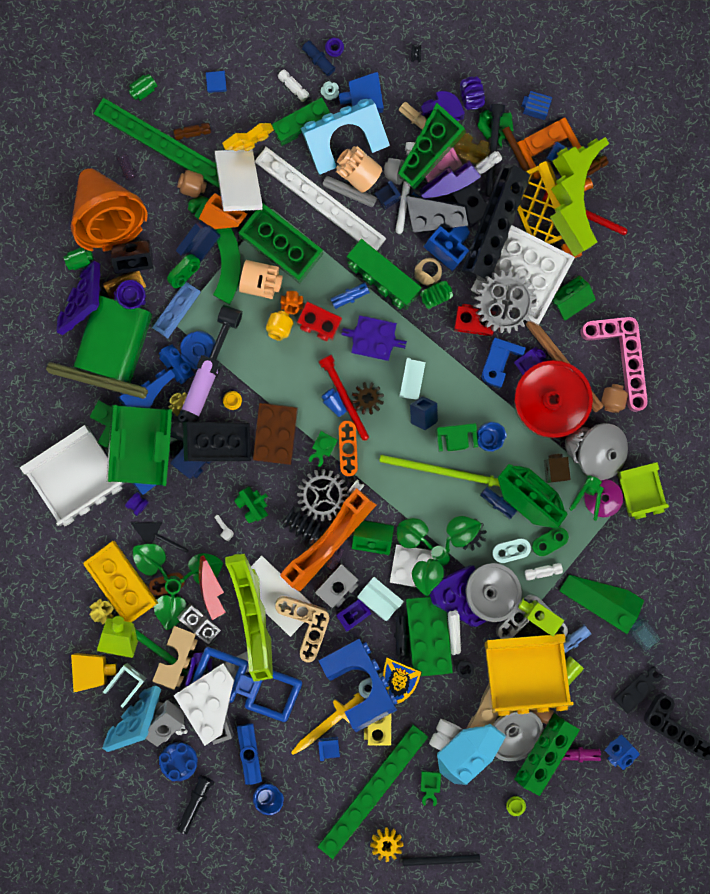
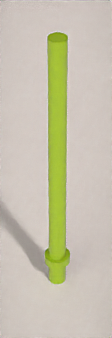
[379,455,500,487]

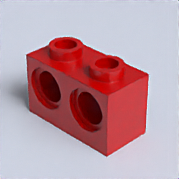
[297,301,342,342]
[454,304,496,336]

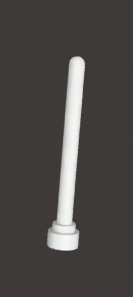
[396,142,415,234]

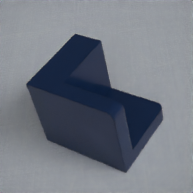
[374,180,401,210]
[410,396,438,430]

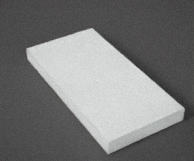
[215,149,262,211]
[251,556,312,637]

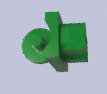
[234,486,268,523]

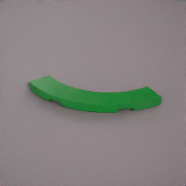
[194,200,241,305]

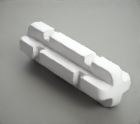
[278,70,309,102]
[475,151,502,175]
[525,563,563,580]

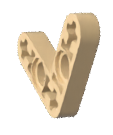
[275,596,329,662]

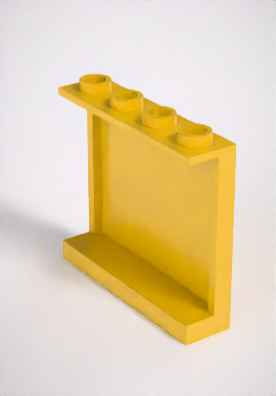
[485,634,573,716]

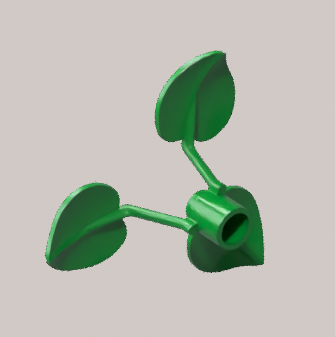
[397,516,482,596]
[133,543,223,630]

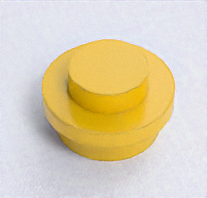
[223,391,242,410]

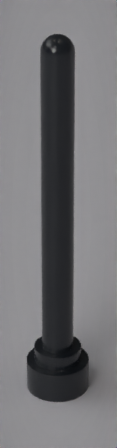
[485,104,505,197]

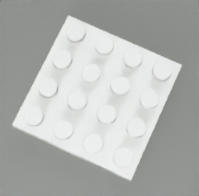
[471,225,575,326]

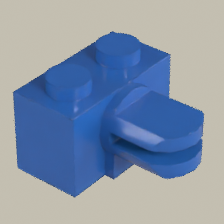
[423,226,470,271]

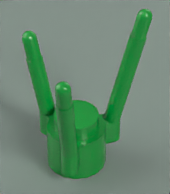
[569,476,604,521]

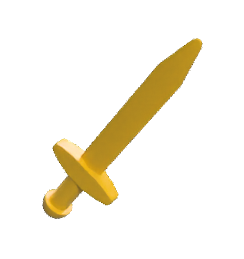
[291,693,364,755]

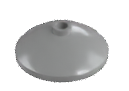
[578,423,628,480]
[466,563,522,622]
[493,710,543,761]

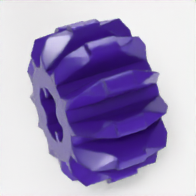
[460,76,485,110]

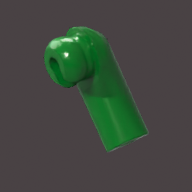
[477,110,492,140]
[188,196,209,213]

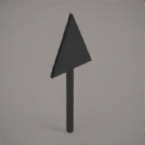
[131,523,189,553]

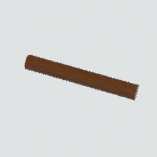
[502,126,535,180]

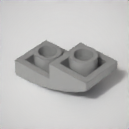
[177,603,221,644]

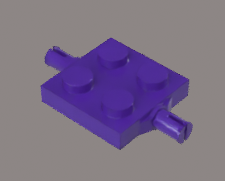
[341,315,407,361]

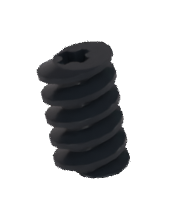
[283,506,326,546]

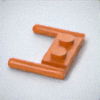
[517,117,581,179]

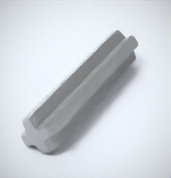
[323,176,377,207]

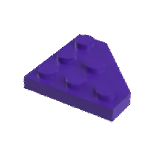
[57,261,101,335]
[430,565,487,627]

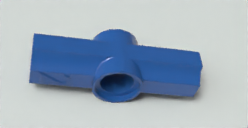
[237,723,262,785]

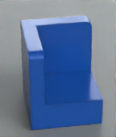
[318,737,340,761]

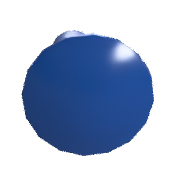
[159,742,198,781]

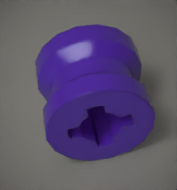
[125,492,149,516]

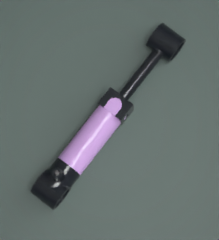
[170,305,243,442]

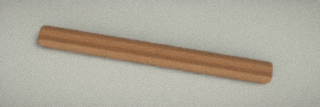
[526,321,603,412]

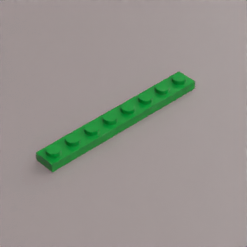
[94,98,220,189]
[318,724,428,859]

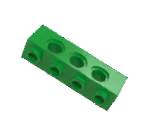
[514,713,580,796]

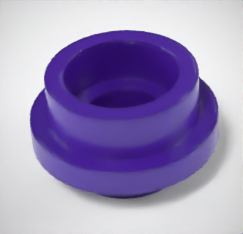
[325,38,344,57]

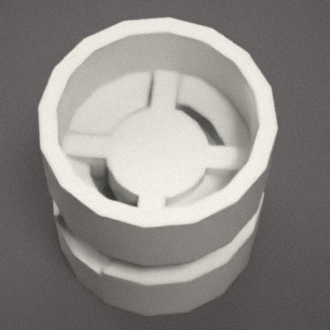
[429,719,463,750]

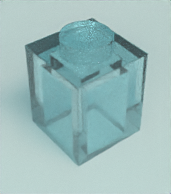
[629,620,661,651]

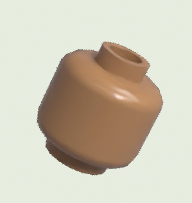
[177,170,207,198]
[601,384,628,413]

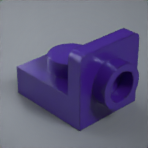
[514,347,547,375]

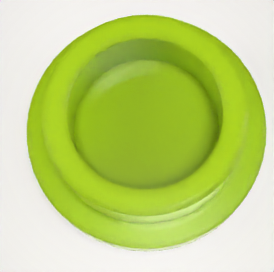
[506,796,526,816]

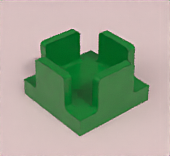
[435,423,478,452]

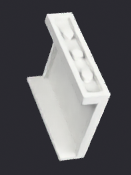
[20,425,125,527]

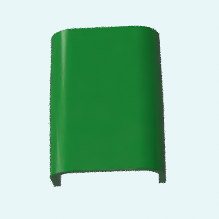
[73,296,152,383]
[106,405,172,486]

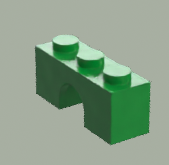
[272,97,330,146]

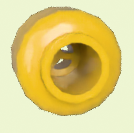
[265,311,293,341]

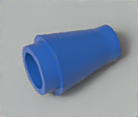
[321,388,347,417]

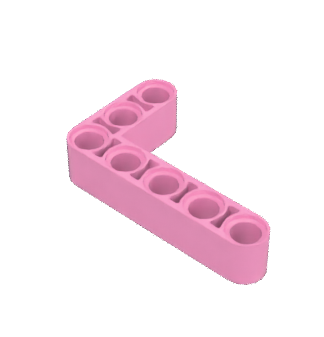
[580,317,647,412]

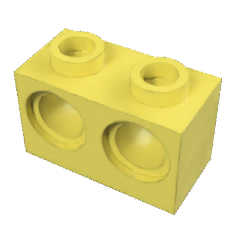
[364,714,391,745]

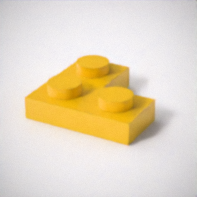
[222,123,274,151]

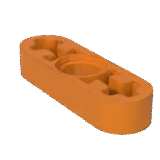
[339,421,358,477]

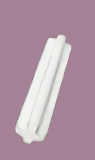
[448,610,461,655]

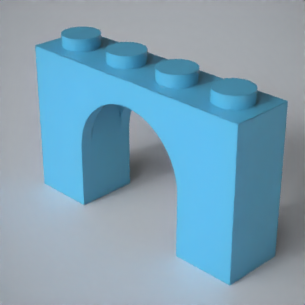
[301,99,390,175]

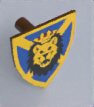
[383,657,422,704]

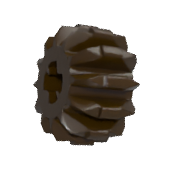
[352,382,384,415]

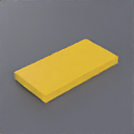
[83,541,158,622]

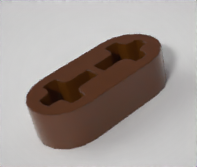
[149,572,186,595]

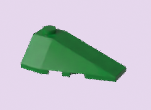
[559,575,644,634]

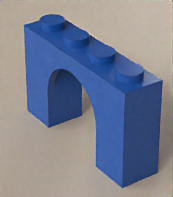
[319,639,398,732]

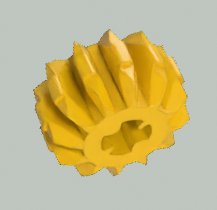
[370,827,403,862]

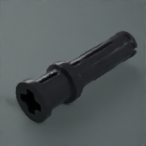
[176,775,215,834]

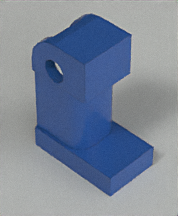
[482,338,525,389]

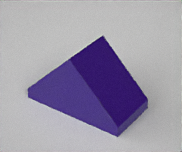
[336,599,372,632]

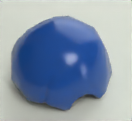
[477,422,507,452]
[253,784,284,815]

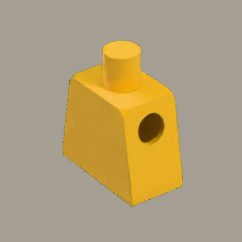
[71,653,118,692]

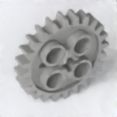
[474,270,537,333]

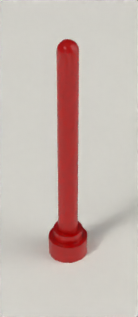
[542,191,628,235]
[318,355,369,441]

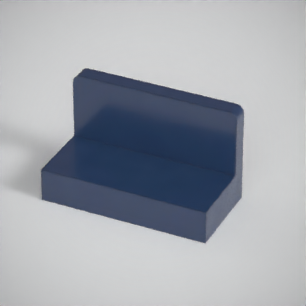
[176,221,221,262]

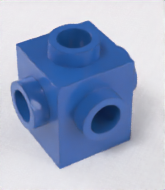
[605,734,640,770]

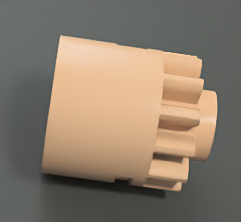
[336,146,382,193]
[239,260,283,299]

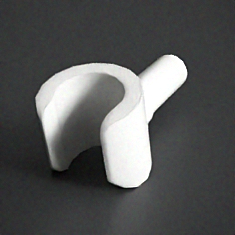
[215,515,234,541]

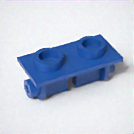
[159,344,195,384]

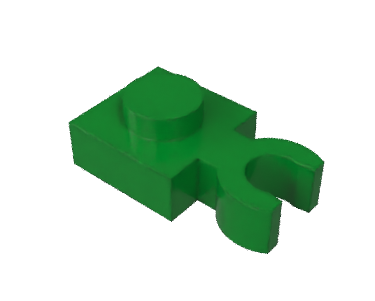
[492,112,514,148]
[309,431,338,467]
[420,771,441,806]

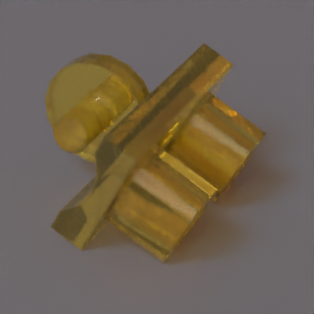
[454,133,490,164]

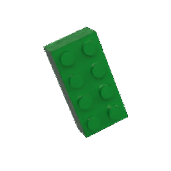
[238,203,323,284]
[347,238,422,310]
[405,596,453,676]

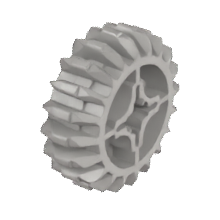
[297,469,349,521]

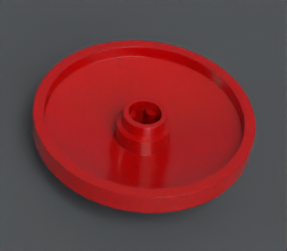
[514,360,593,438]

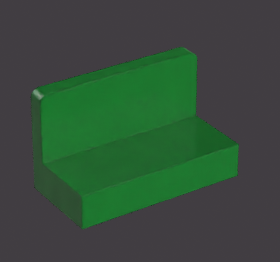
[552,275,596,320]
[352,521,394,555]

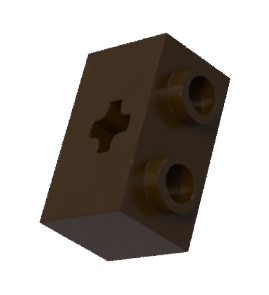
[544,454,571,483]

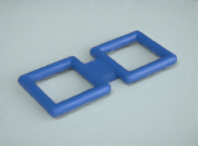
[191,647,302,722]

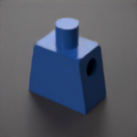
[339,72,384,113]

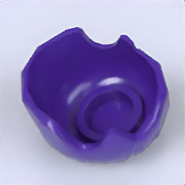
[115,280,145,309]

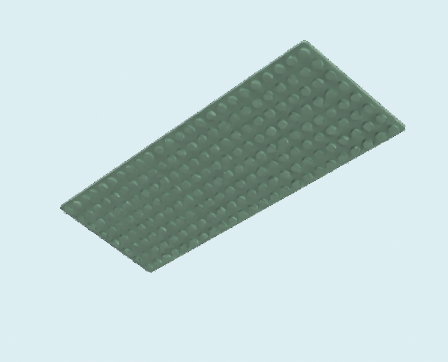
[177,209,611,615]

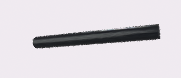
[402,854,480,866]

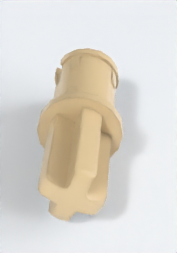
[399,102,427,130]

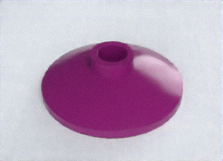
[584,479,623,517]

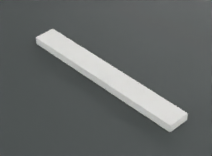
[255,147,386,251]

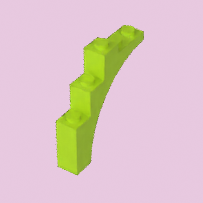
[550,137,609,256]
[225,554,273,682]

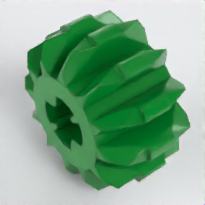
[420,281,453,309]

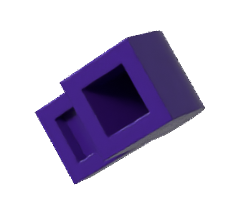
[420,91,465,121]

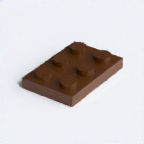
[253,403,298,465]

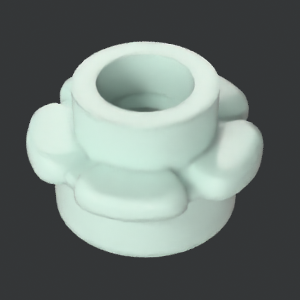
[321,81,339,100]

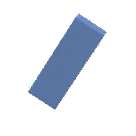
[152,282,201,338]

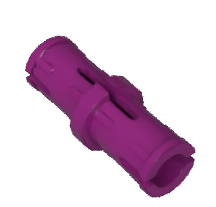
[562,747,601,763]

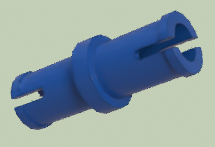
[330,282,370,310]

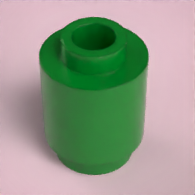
[128,74,157,101]
[64,247,94,271]

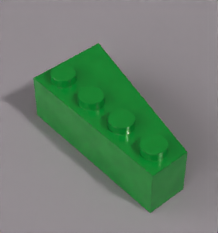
[398,103,466,190]

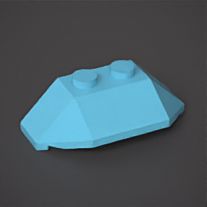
[437,724,506,785]

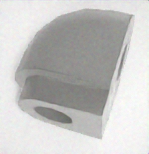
[384,158,405,185]

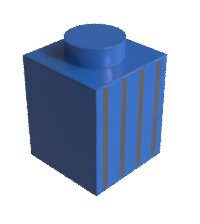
[521,91,552,120]

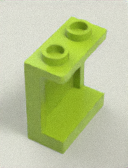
[617,462,669,520]

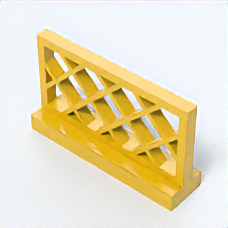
[511,161,563,245]

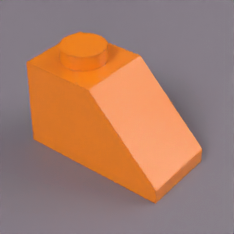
[199,193,247,229]

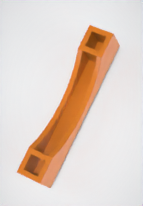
[280,488,376,591]

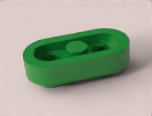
[167,254,200,288]
[532,527,569,556]

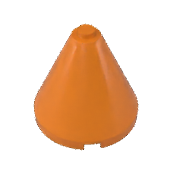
[71,168,148,251]

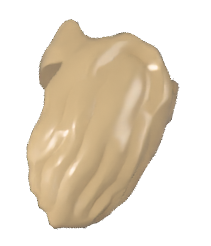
[414,258,442,287]

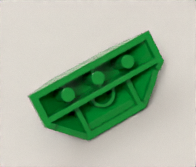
[498,464,568,529]

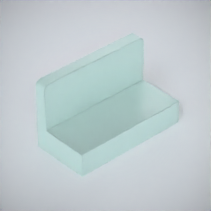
[399,357,426,400]
[357,577,404,621]

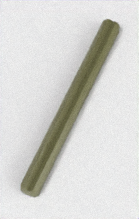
[46,362,148,399]

